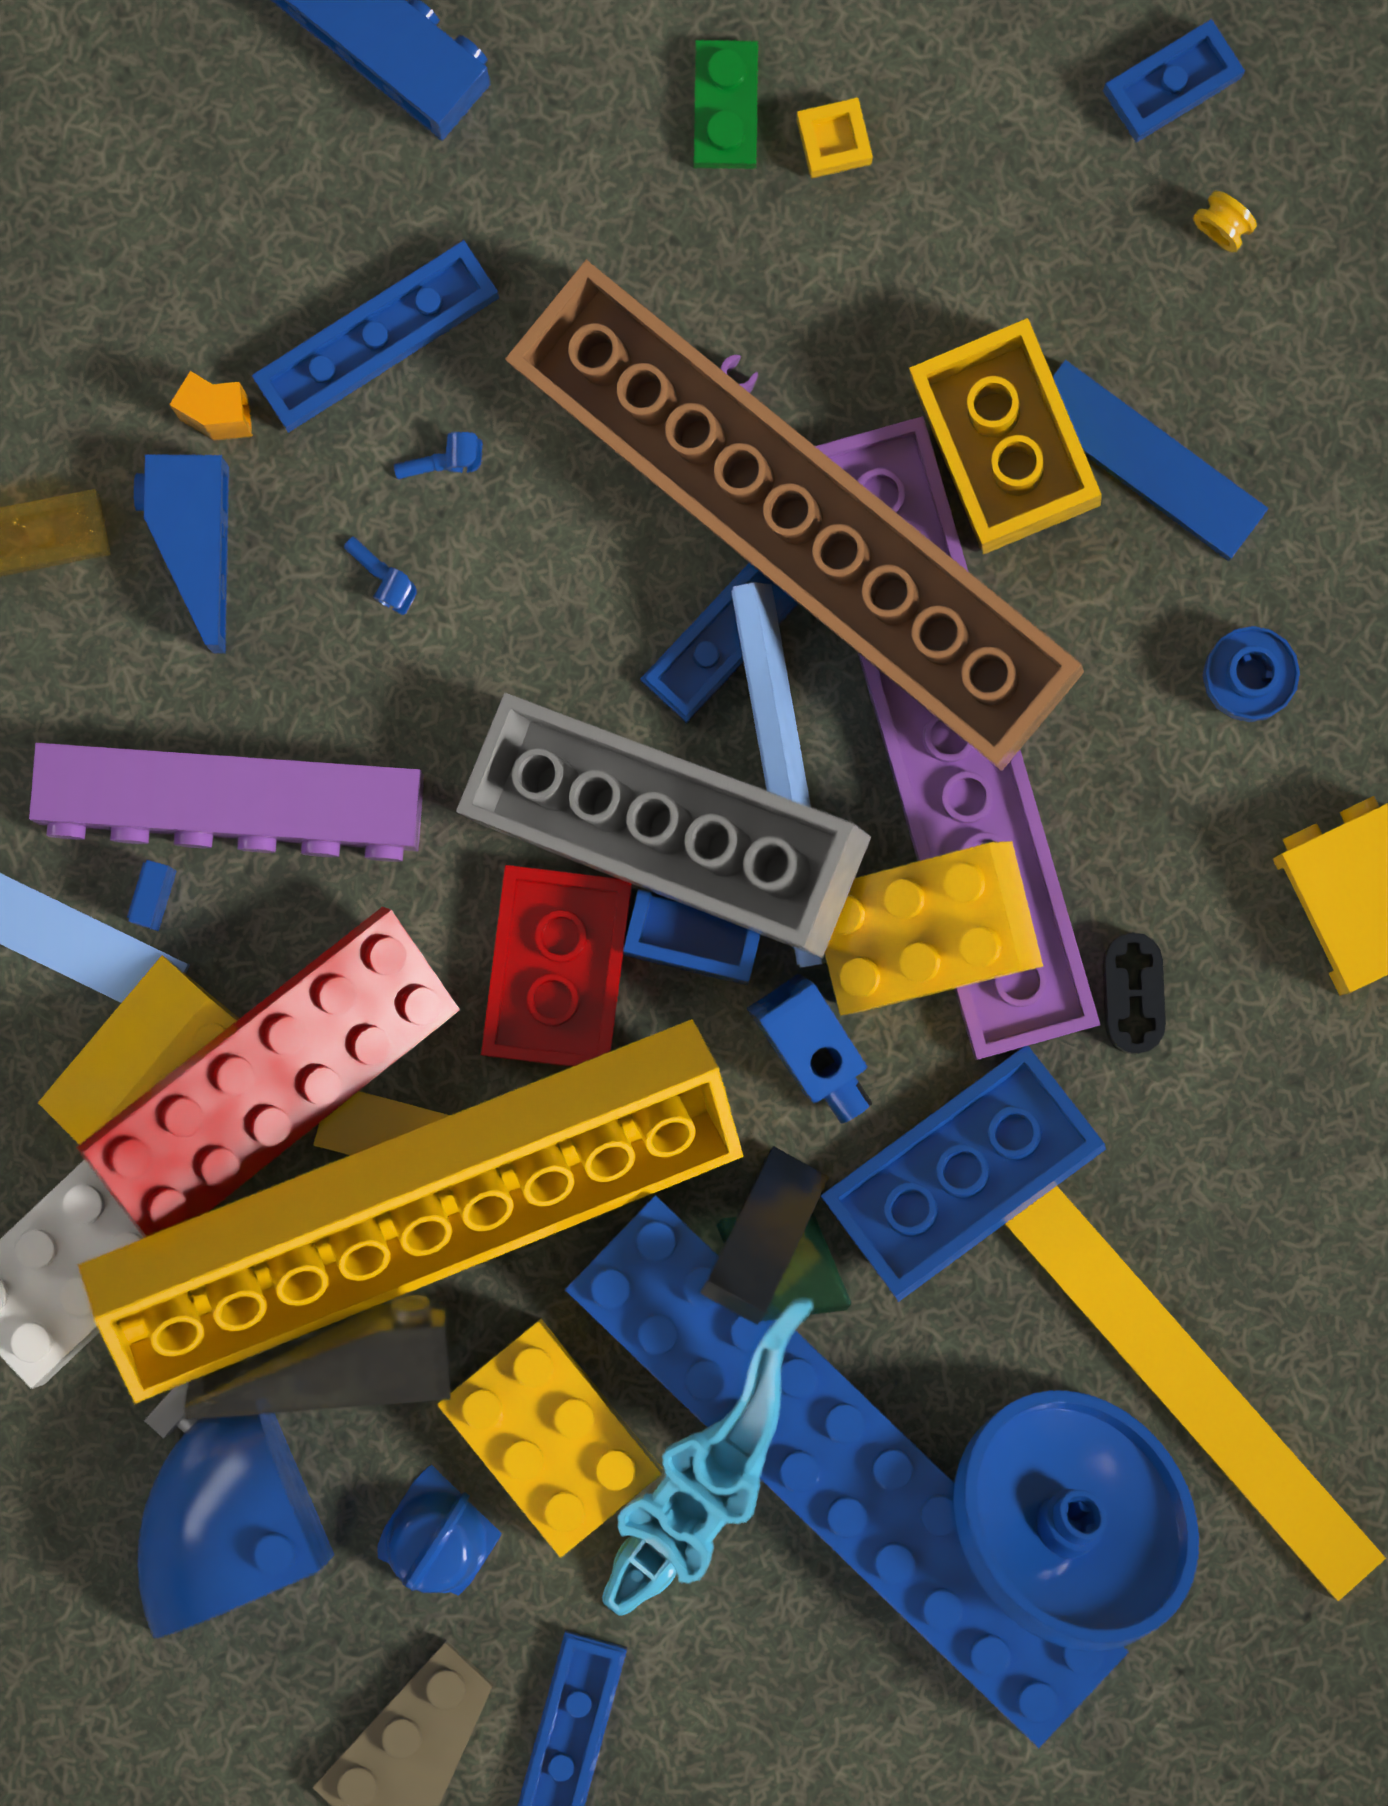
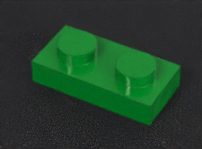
[694,40,758,169]

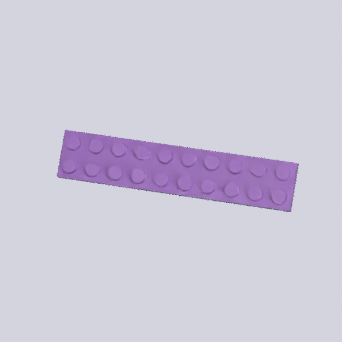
[815,416,1100,1061]

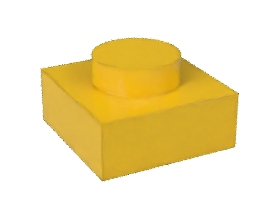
[796,97,873,178]

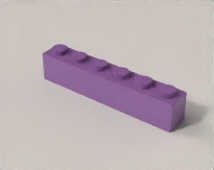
[29,743,424,862]

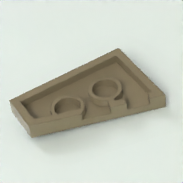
[312,1640,494,1806]

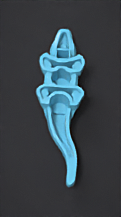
[602,1298,813,1616]

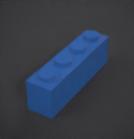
[271,0,490,141]

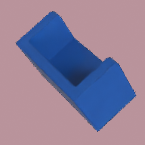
[623,889,760,986]

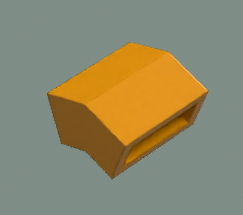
[169,371,252,440]

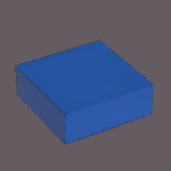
[127,860,177,932]

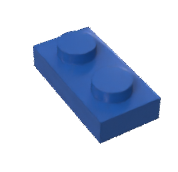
[1103,19,1245,143]

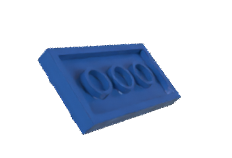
[821,1046,1106,1302]

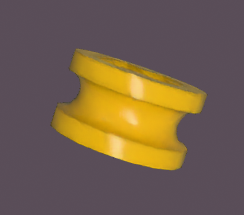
[1193,191,1257,252]

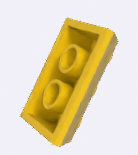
[38,955,240,1144]

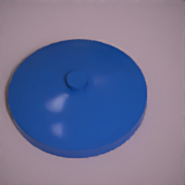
[954,1390,1199,1651]

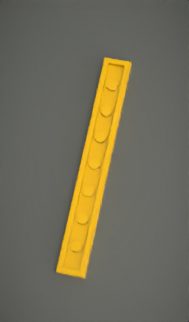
[1004,1186,1386,1601]

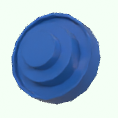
[1203,626,1300,722]

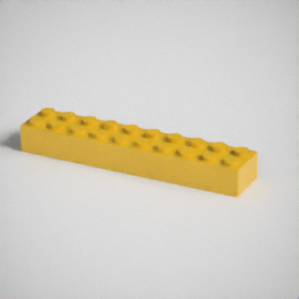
[78,1019,743,1403]

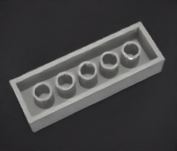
[456,692,871,958]

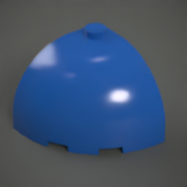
[137,1377,335,1639]

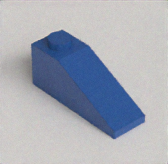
[134,454,229,653]

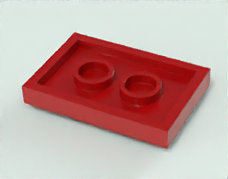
[481,865,632,1067]

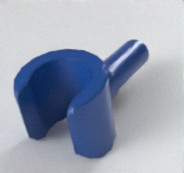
[394,432,482,479]
[344,537,417,615]

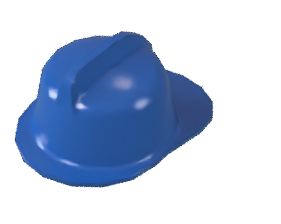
[377,1465,502,1596]

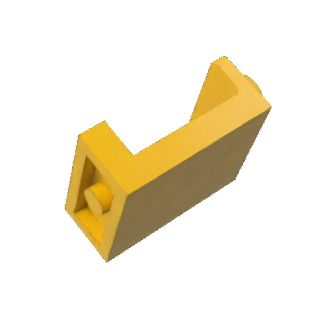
[1273,796,1388,996]

